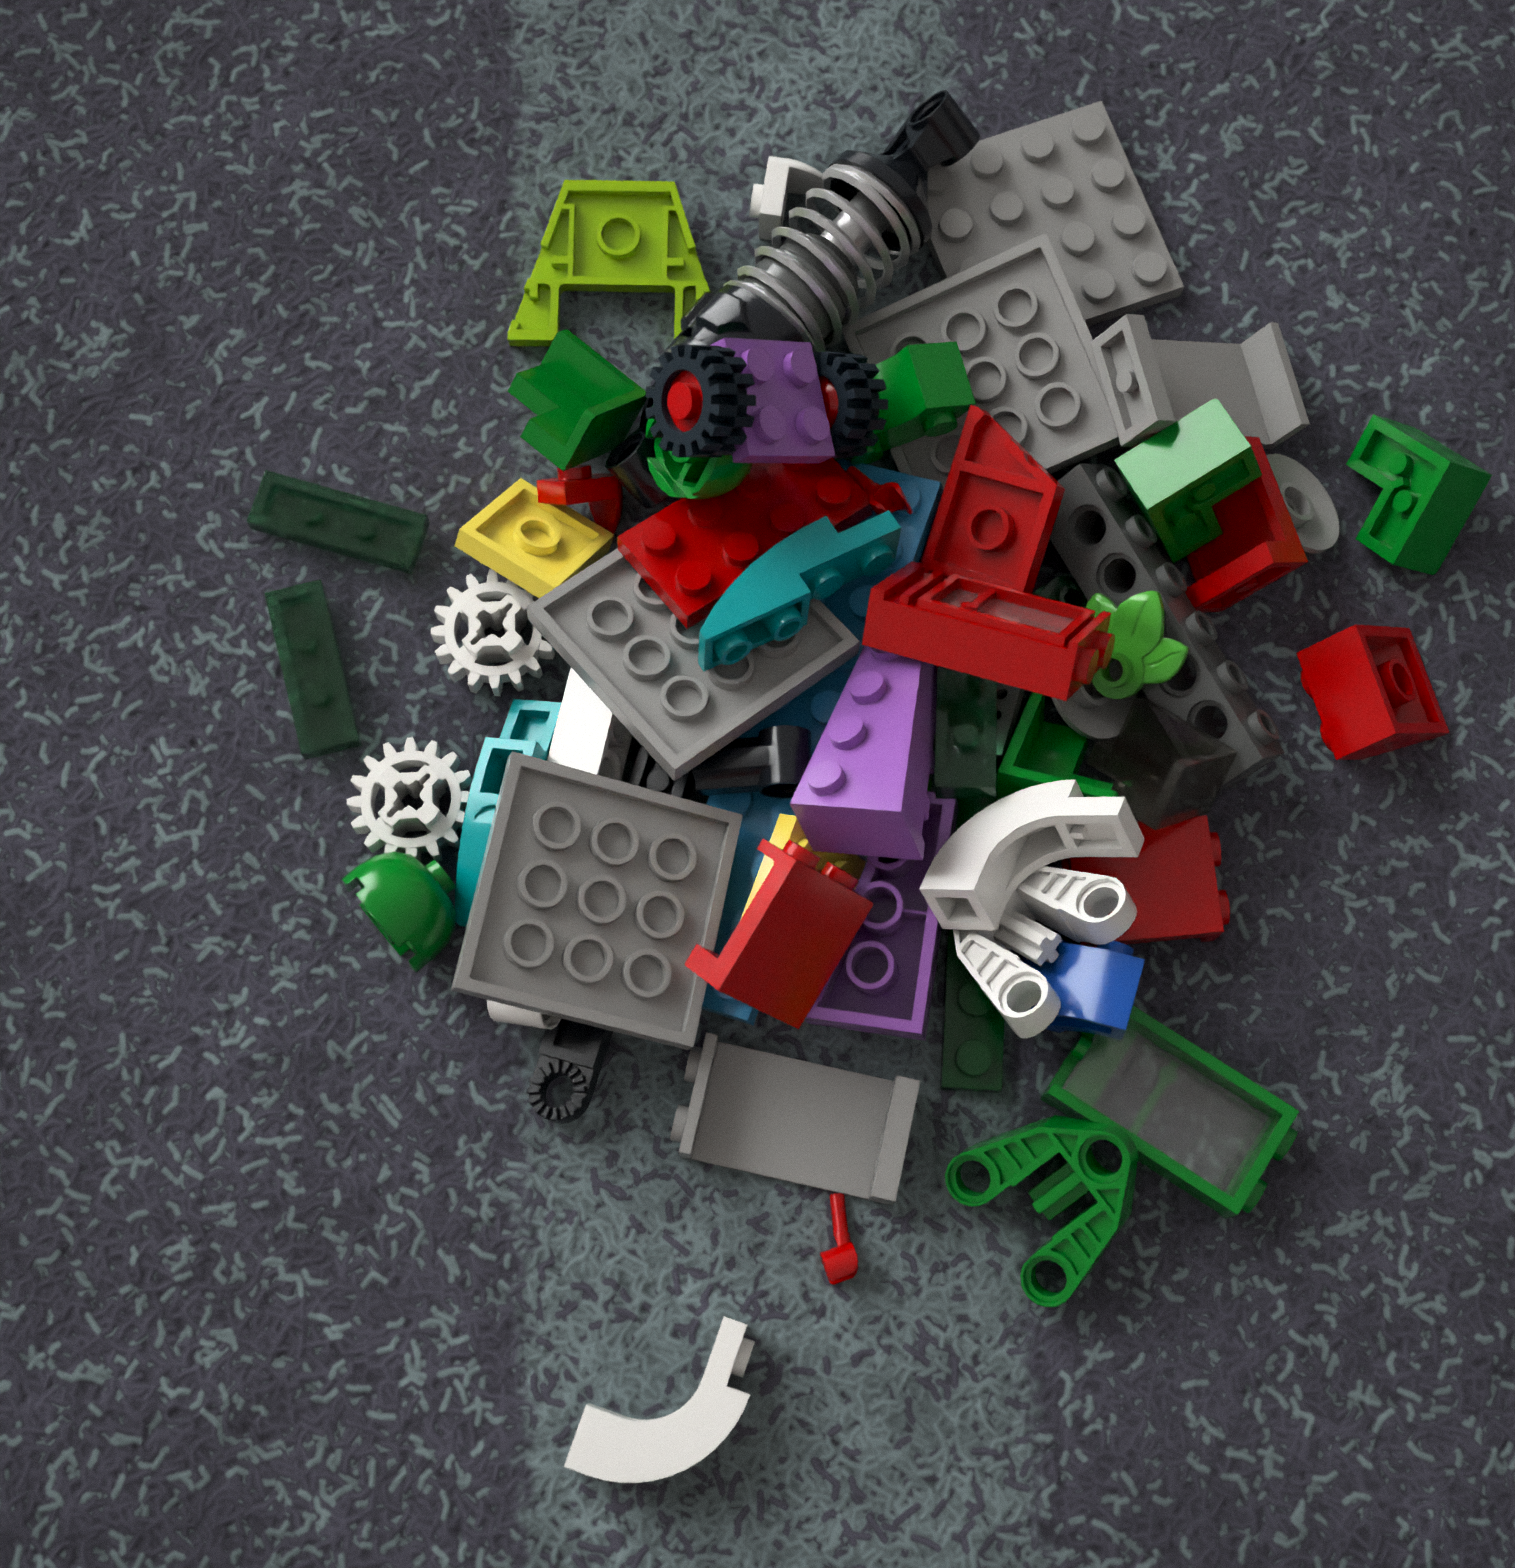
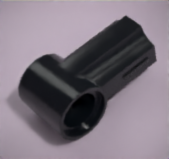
[692,725,812,799]

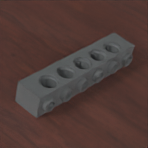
[1050,464,1285,795]

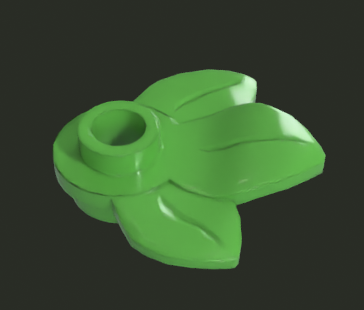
[1085,591,1189,699]

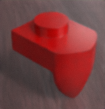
[536,465,623,534]

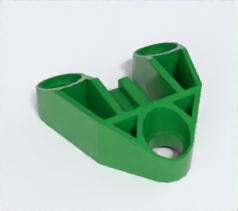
[945,1115,1138,1307]

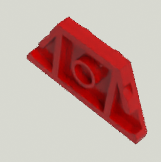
[921,405,1065,594]

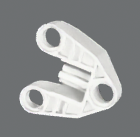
[953,866,1137,1038]

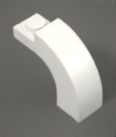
[920,779,1145,931]
[564,1317,755,1483]

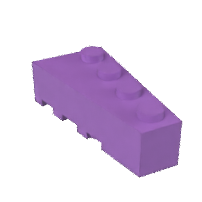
[790,646,946,860]
[805,791,959,1041]

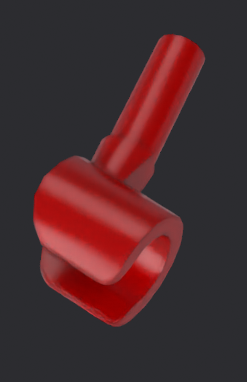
[846,466,913,516]
[820,1193,858,1285]

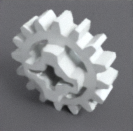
[431,569,555,696]
[347,737,472,862]

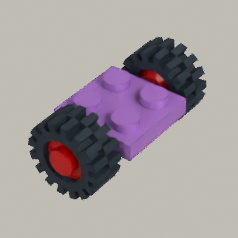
[645,338,888,463]

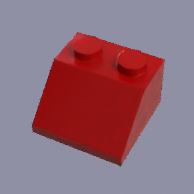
[1296,624,1450,760]

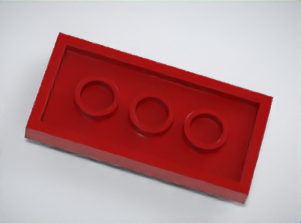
[617,458,873,629]

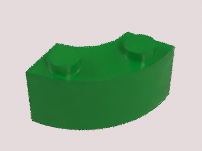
[833,341,976,466]

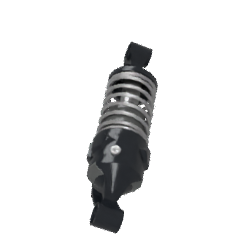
[605,90,981,509]

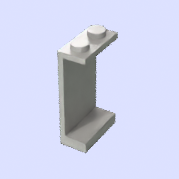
[1091,314,1310,449]
[670,1032,920,1205]

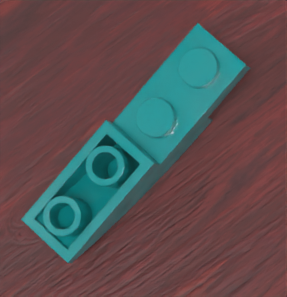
[698,510,901,672]
[455,699,562,927]

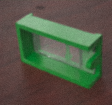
[1040,1006,1299,1219]

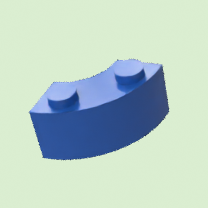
[1019,940,1145,1041]

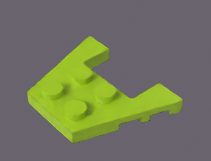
[507,180,710,347]

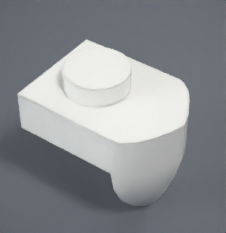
[750,156,823,240]

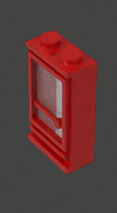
[861,561,1115,701]

